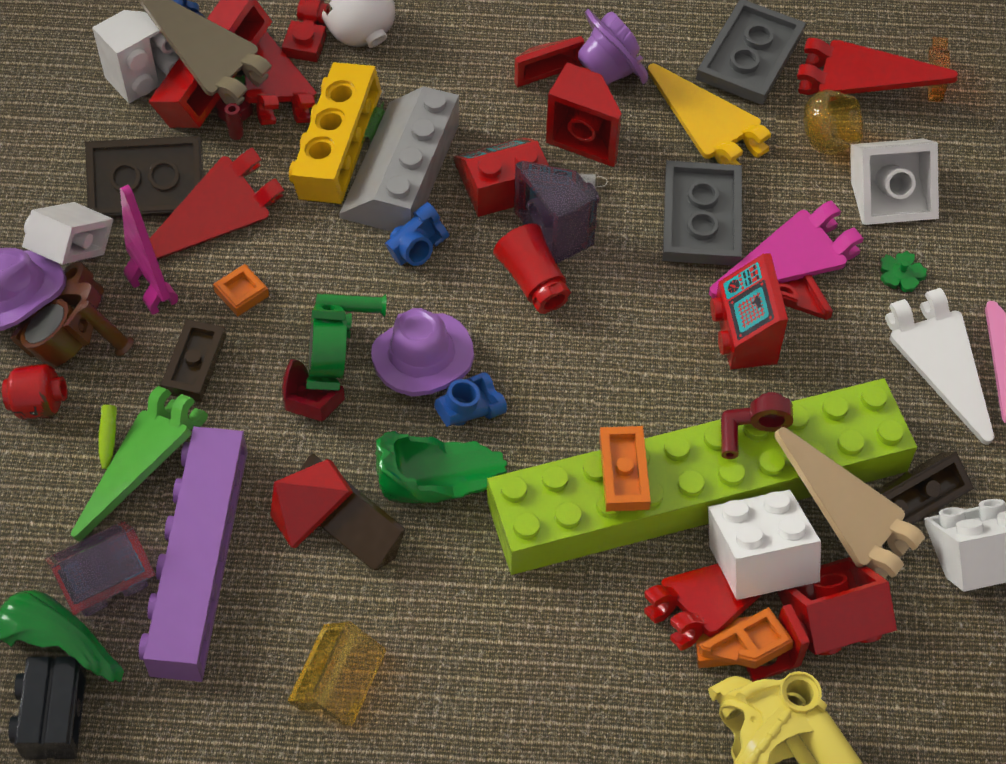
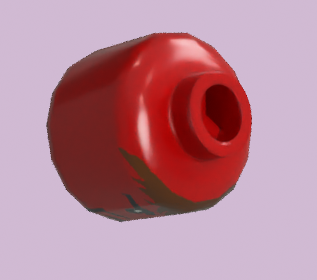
[1,364,68,420]

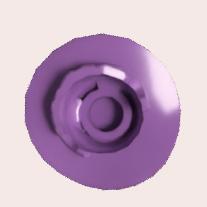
[578,9,648,86]
[0,248,67,331]
[371,308,474,397]

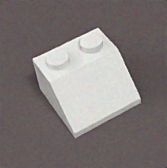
[850,138,939,225]

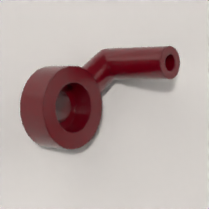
[215,94,253,140]
[721,392,793,459]

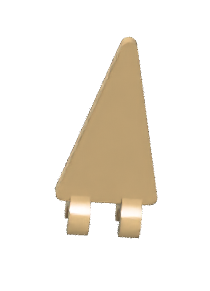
[774,427,925,579]

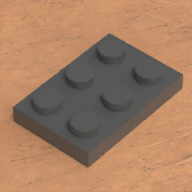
[696,0,806,105]
[662,160,742,266]

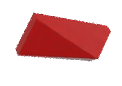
[514,36,584,88]
[270,459,353,548]

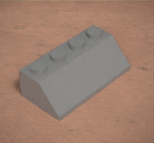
[339,86,459,232]

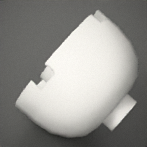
[322,0,395,48]

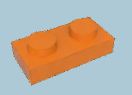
[599,426,651,512]

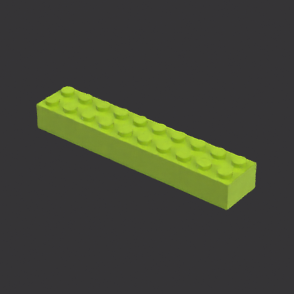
[487,378,917,575]

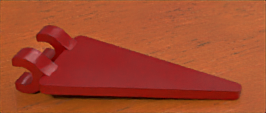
[244,31,316,125]
[797,38,958,97]
[149,147,284,260]
[644,563,763,651]

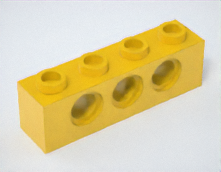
[289,62,382,204]

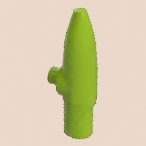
[98,405,117,469]

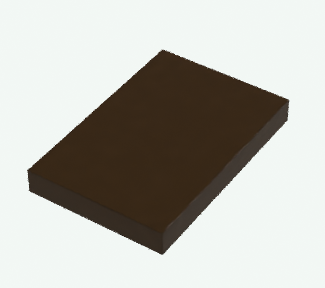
[85,136,204,218]

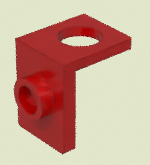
[746,604,810,682]

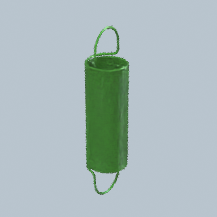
[362,101,385,144]

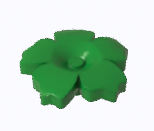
[880,251,927,293]

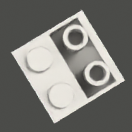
[92,10,179,103]
[924,499,1006,592]

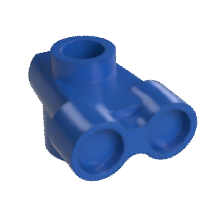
[384,202,450,266]
[434,372,507,427]

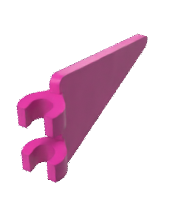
[120,184,178,315]
[709,201,864,298]

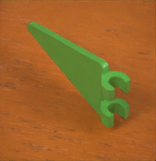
[71,386,208,541]

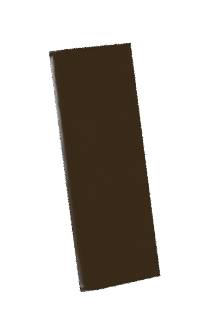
[876,451,974,525]
[300,454,406,571]

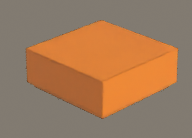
[213,264,269,317]

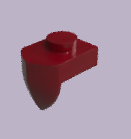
[282,359,345,422]

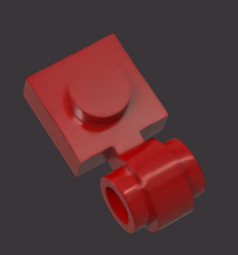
[281,0,330,63]

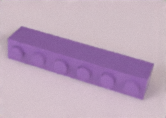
[139,426,248,682]

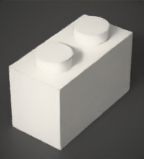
[22,202,114,265]

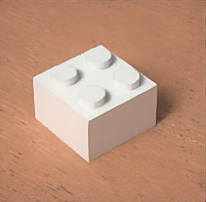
[708,490,821,600]

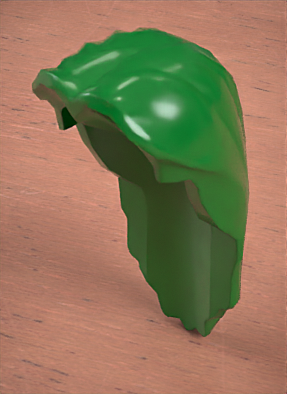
[375,431,508,503]
[0,590,124,682]

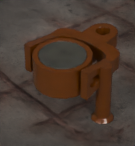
[10,261,134,367]

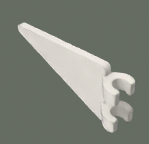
[885,288,994,445]

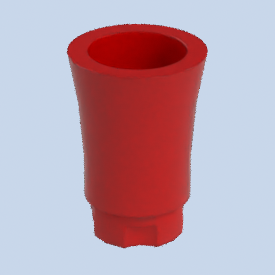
[493,223,571,314]

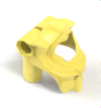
[708,671,863,764]

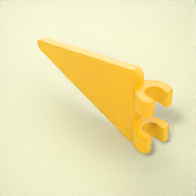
[648,63,771,165]

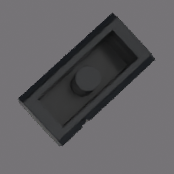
[8,657,87,759]

